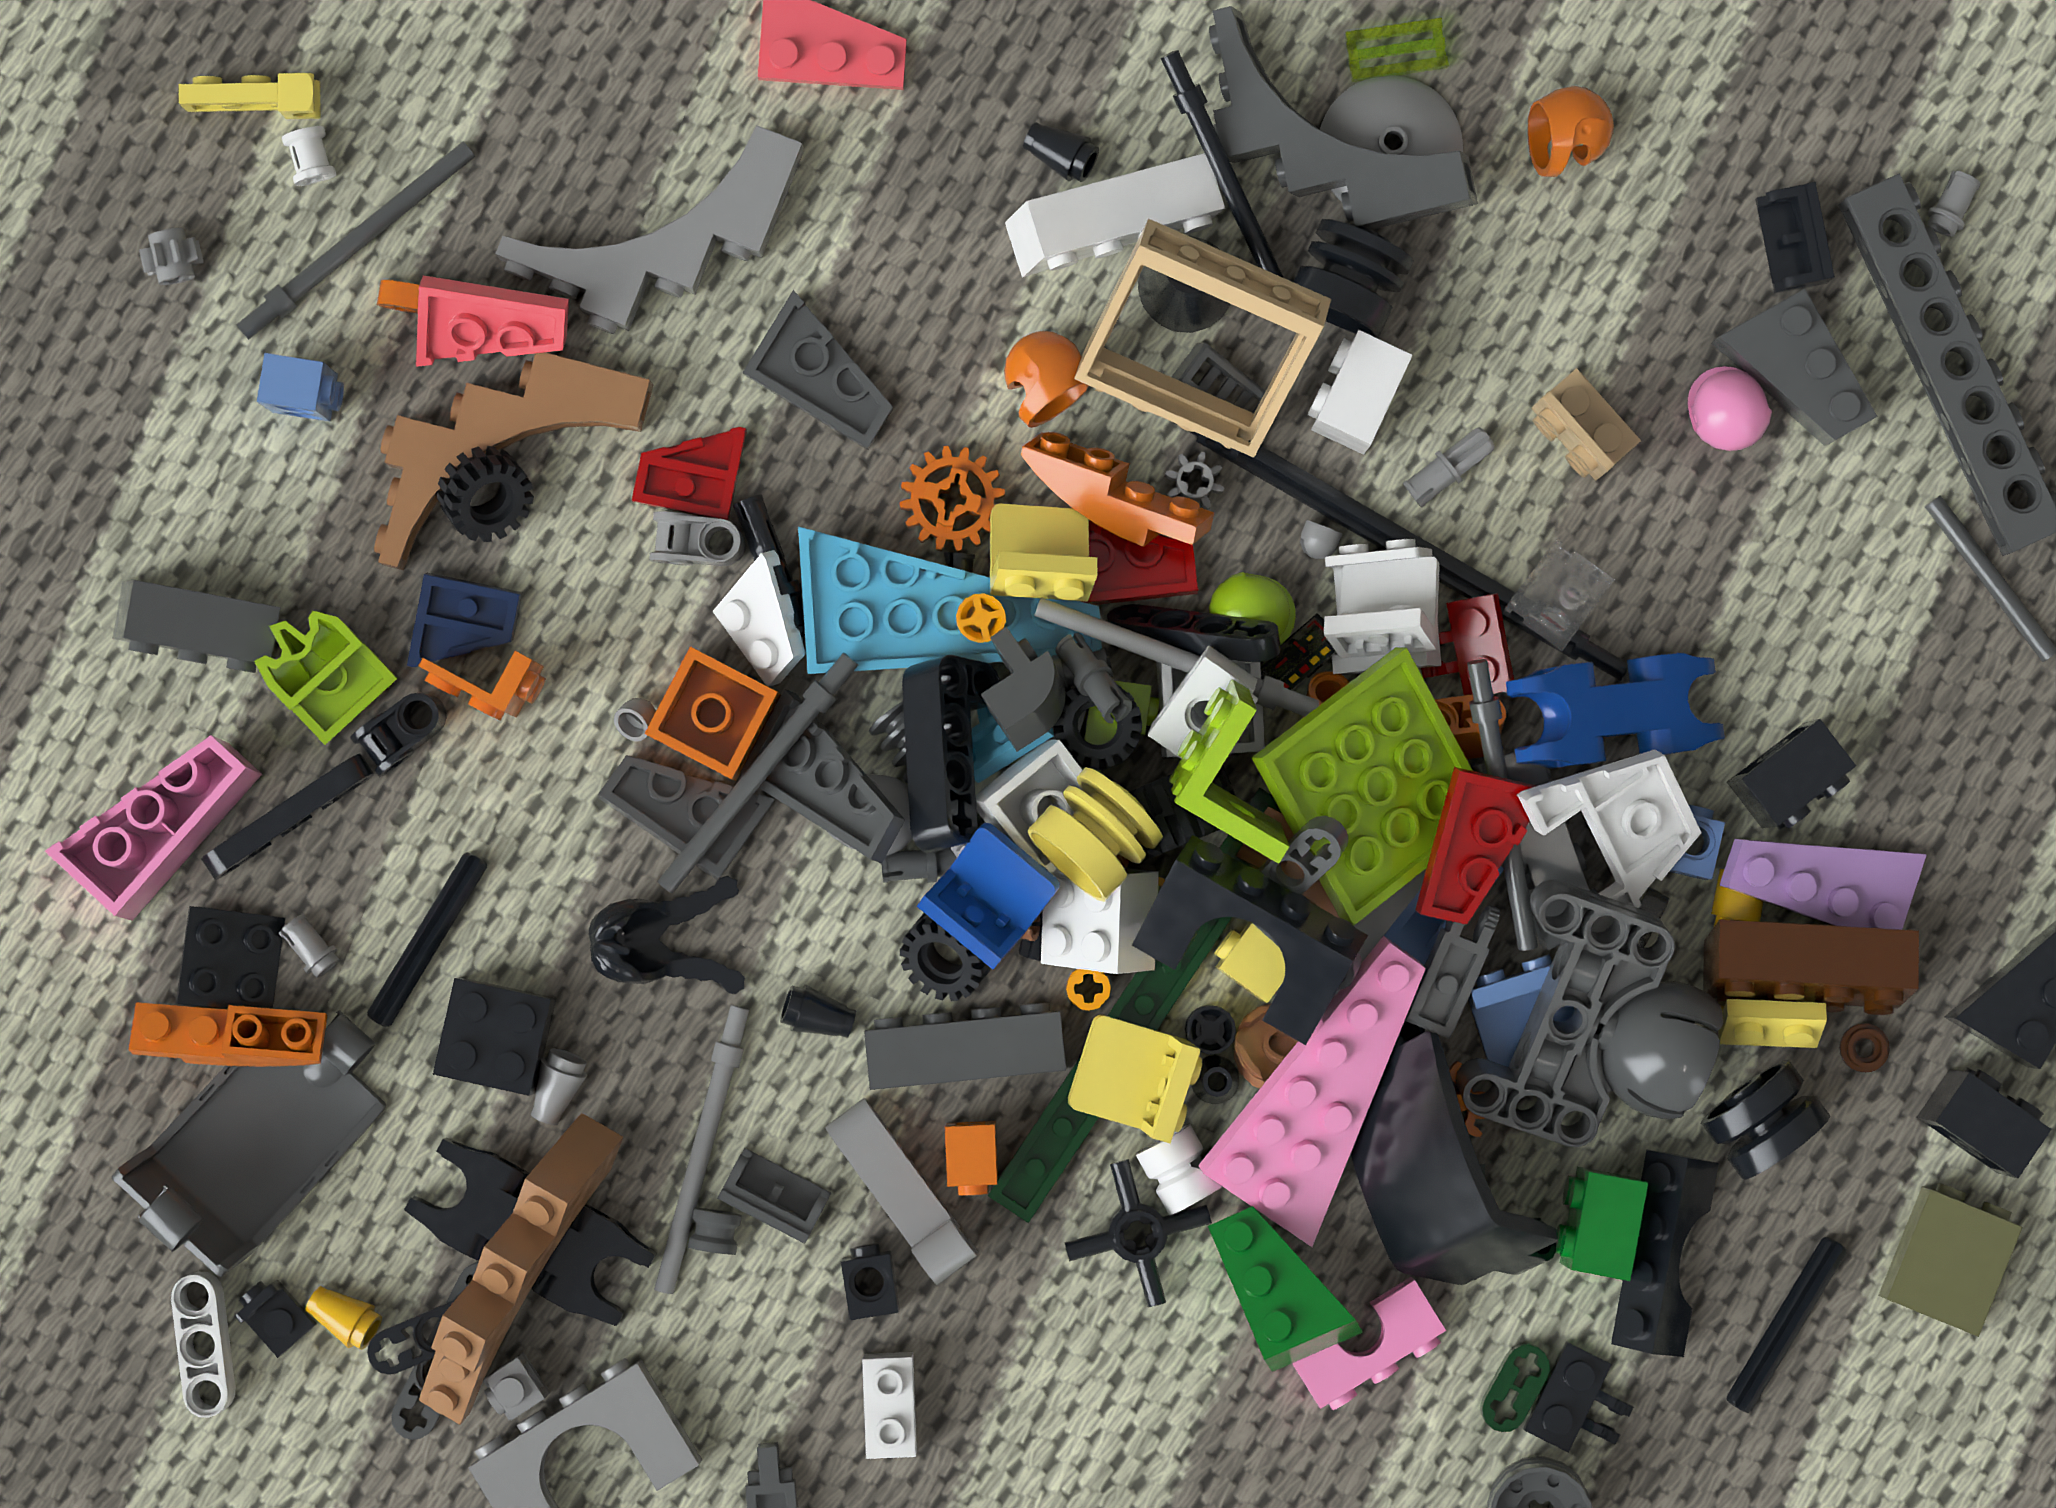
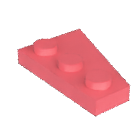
[758,0,907,90]
[416,275,569,367]

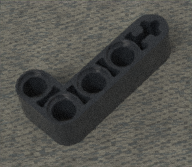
[902,655,1000,853]

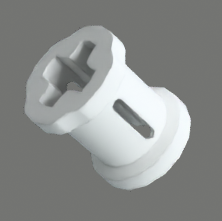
[282,126,336,186]

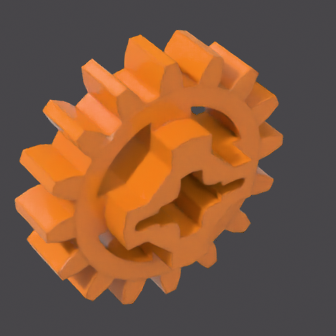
[900,446,1005,553]

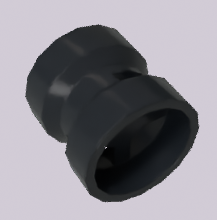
[1184,1005,1236,1055]

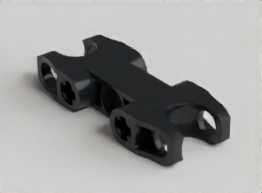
[404,1137,657,1326]

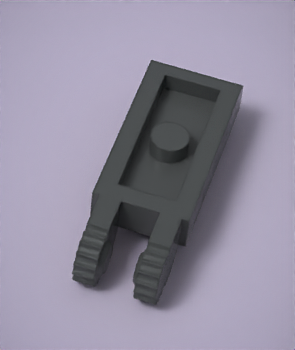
[1405,905,1500,1039]

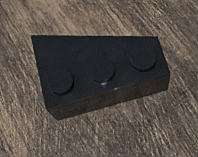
[1944,921,2056,1069]

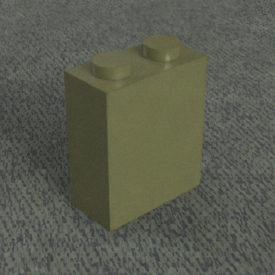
[1878,1182,2023,1337]

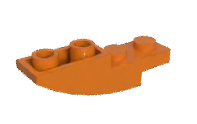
[1021,432,1214,547]
[128,1002,328,1067]

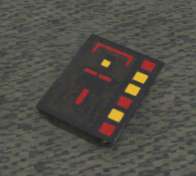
[1260,613,1336,691]

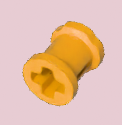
[1066,969,1111,1011]

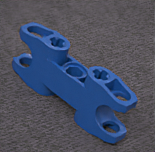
[1506,653,1725,768]

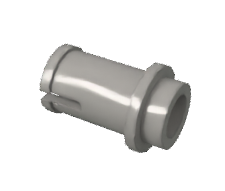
[1927,171,1981,237]
[279,914,340,978]

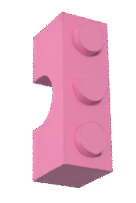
[1292,1277,1446,1410]

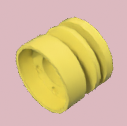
[1028,767,1163,902]

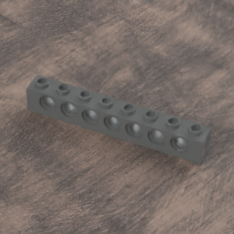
[1838,173,2056,556]

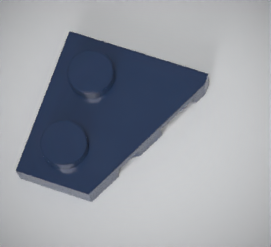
[407,572,523,667]

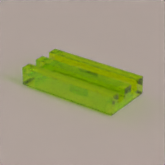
[1345,17,1449,82]

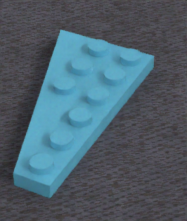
[798,527,1102,674]

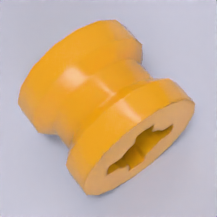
[956,593,1006,643]

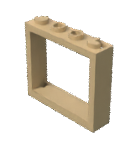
[1074,218,1331,458]

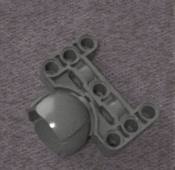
[1455,879,1723,1148]

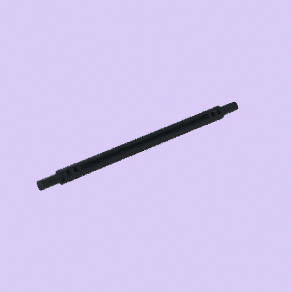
[1173,422,1628,681]

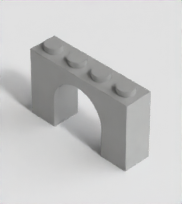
[468,1358,702,1508]

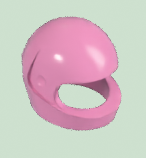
[1688,366,1772,451]

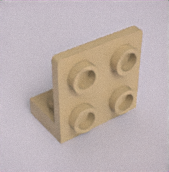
[1531,368,1641,481]

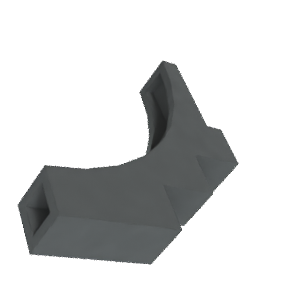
[1209,6,1478,230]

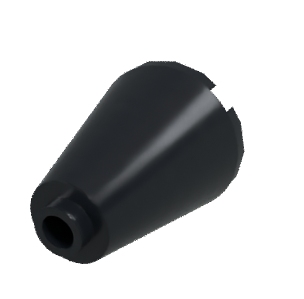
[1138,236,1230,333]

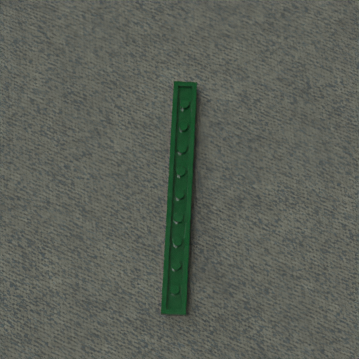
[988,787,1282,1223]

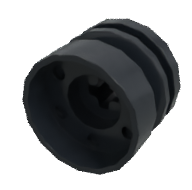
[1293,219,1414,339]

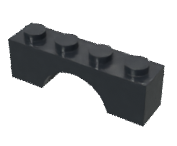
[1611,1150,1719,1357]

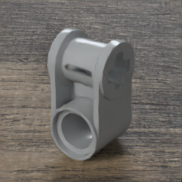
[649,511,746,566]

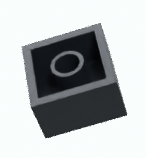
[1727,719,1856,830]
[433,977,557,1096]
[1916,1067,2052,1178]

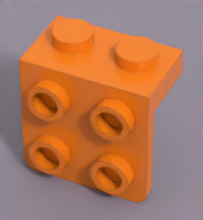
[418,651,546,721]

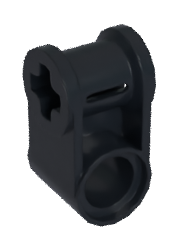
[350,693,447,777]

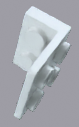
[1324,557,1439,659]

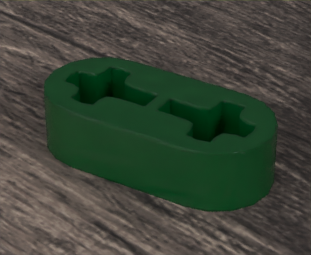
[1480,1343,1550,1432]

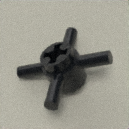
[1064,1159,1212,1307]

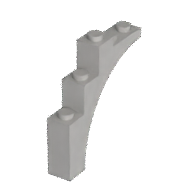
[495,125,804,334]

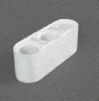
[171,1271,236,1418]

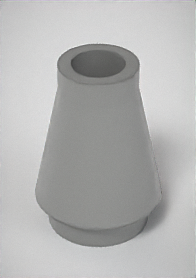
[531,1048,587,1125]

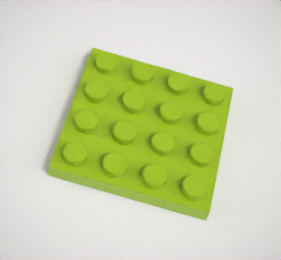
[1251,647,1473,926]

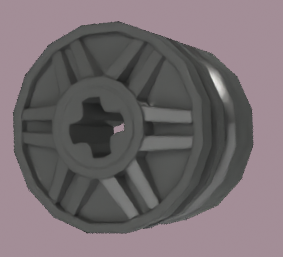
[1487,1456,1592,1508]

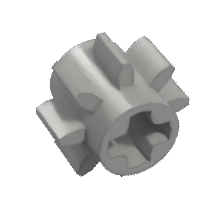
[139,228,204,285]
[1164,452,1224,510]

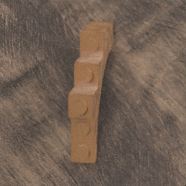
[374,352,654,571]
[419,1113,623,1425]

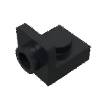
[235,1280,317,1358]

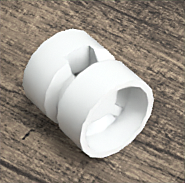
[1136,1124,1222,1215]

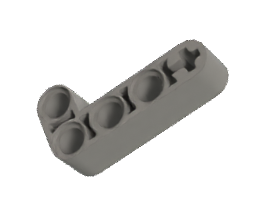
[825,1098,978,1285]

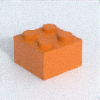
[644,646,781,781]

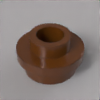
[1839,1023,1890,1073]

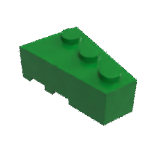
[1208,1206,1363,1372]

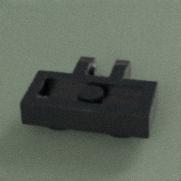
[1523,1341,1634,1453]

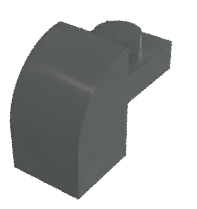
[981,627,1066,752]

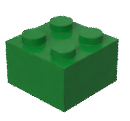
[1556,1166,1648,1281]

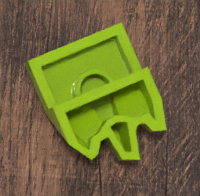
[254,610,397,745]

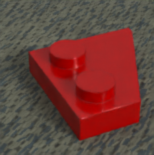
[632,427,747,521]

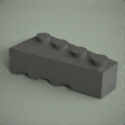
[1472,744,1598,950]

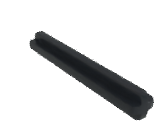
[367,852,487,1027]
[1727,1237,1847,1413]

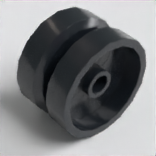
[1701,1060,1830,1180]

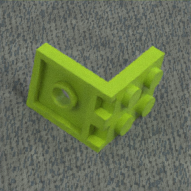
[1169,679,1289,864]

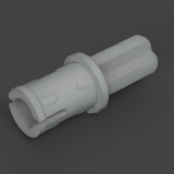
[1403,427,1495,508]

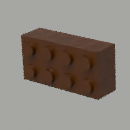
[1703,919,1919,1015]

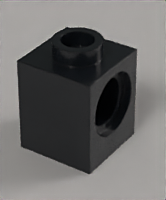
[841,1244,900,1320]

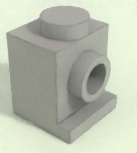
[483,1352,551,1421]

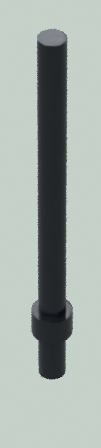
[1160,50,1284,278]

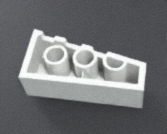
[1005,153,1225,278]

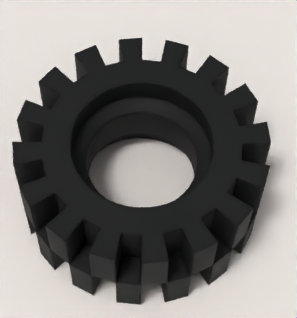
[437,446,534,542]
[1053,685,1142,771]
[900,913,991,1001]

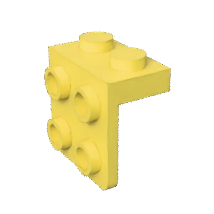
[990,504,1097,602]
[1068,1015,1202,1144]

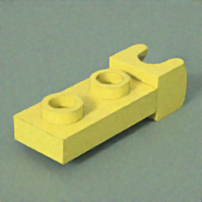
[178,73,320,119]

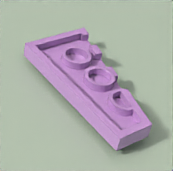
[1720,839,1926,930]

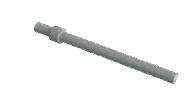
[1034,597,1319,716]
[654,1005,749,1294]

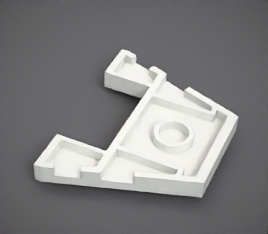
[1517,750,1702,933]

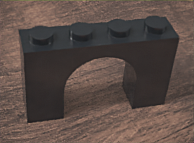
[1132,835,1368,1045]

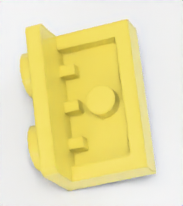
[1718,999,1827,1048]

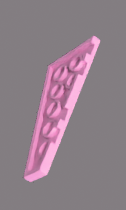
[1198,936,1426,1247]

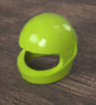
[1209,572,1296,645]

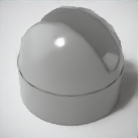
[1300,520,1343,559]
[614,698,656,741]

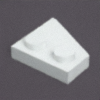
[713,550,806,687]

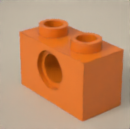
[945,1121,998,1195]

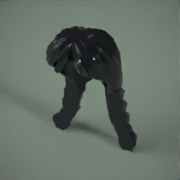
[588,875,745,994]

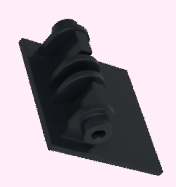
[176,906,285,1010]

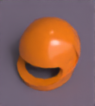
[1528,86,1614,177]
[1004,331,1089,428]

